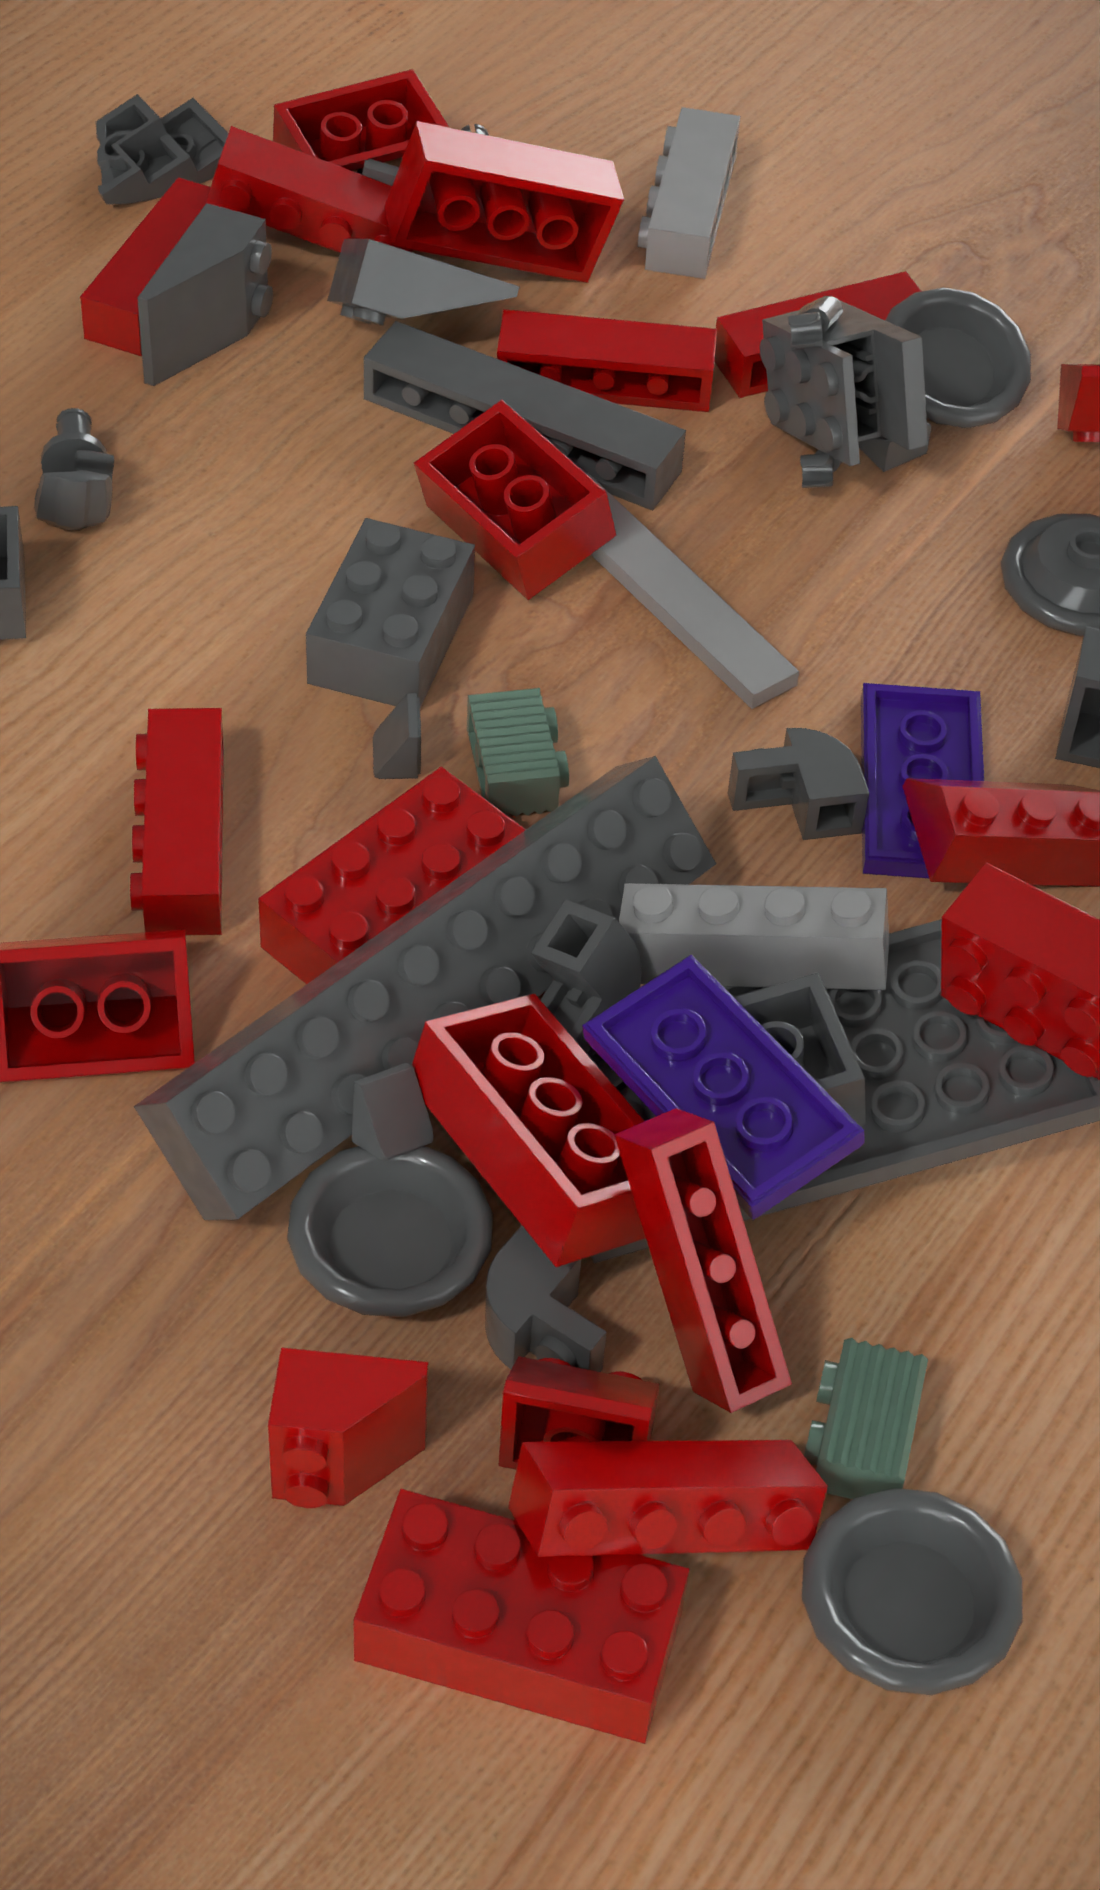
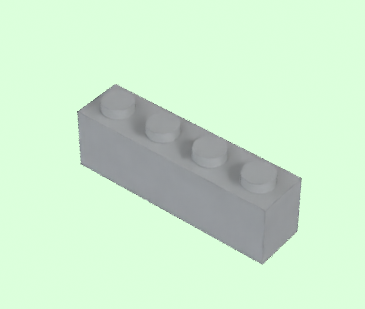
[638,107,740,279]
[619,883,889,990]

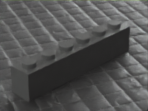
[364,321,686,511]

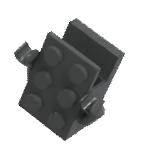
[760,296,928,489]

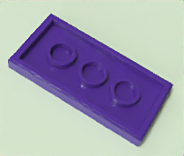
[861,683,984,879]
[582,954,865,1220]

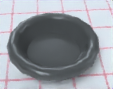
[885,287,1031,428]
[1000,514,1100,636]
[287,1146,494,1317]
[802,1488,1023,1695]

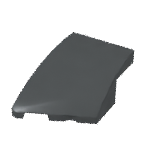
[96,94,228,204]

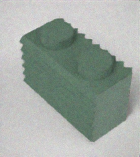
[467,688,569,817]
[804,1338,928,1499]

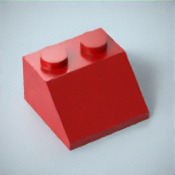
[268,1347,428,1508]
[498,1356,660,1470]

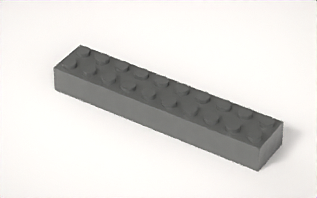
[134,756,716,1220]

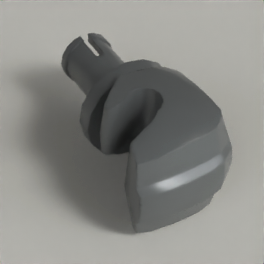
[34,408,114,530]

